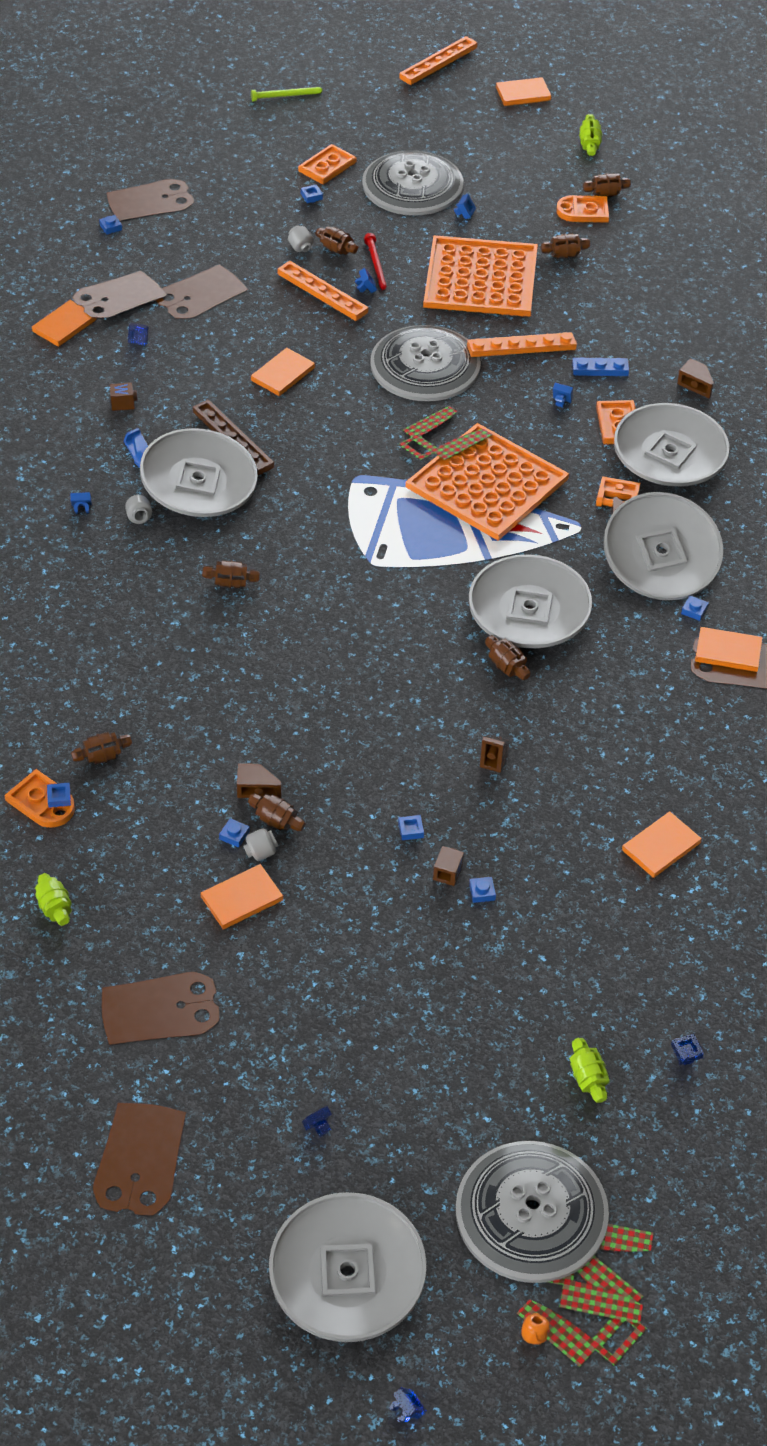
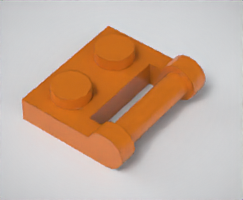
[596,476,640,507]

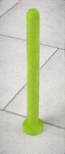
[251,87,322,102]

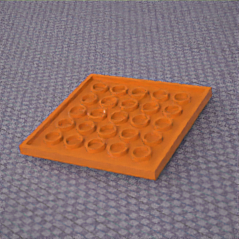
[423,236,538,317]
[406,423,569,541]

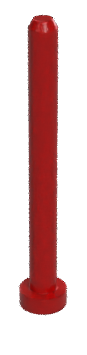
[364,233,387,290]

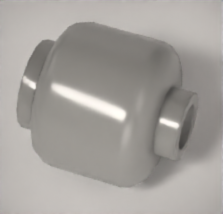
[288,226,314,252]
[125,495,152,524]
[243,828,278,861]

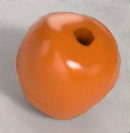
[521,1313,549,1344]

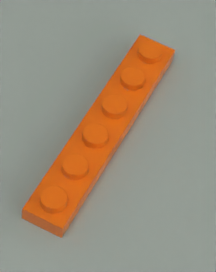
[399,36,477,85]
[278,261,368,321]
[467,332,577,357]

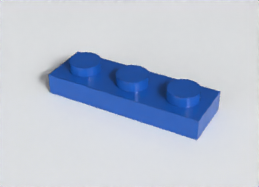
[572,357,629,376]

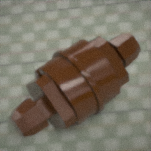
[583,173,631,197]
[315,226,358,255]
[541,233,590,258]
[202,560,260,588]
[485,635,531,680]
[71,732,132,765]
[248,794,306,831]

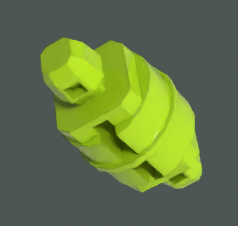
[579,114,602,156]
[35,873,72,926]
[569,1038,610,1103]

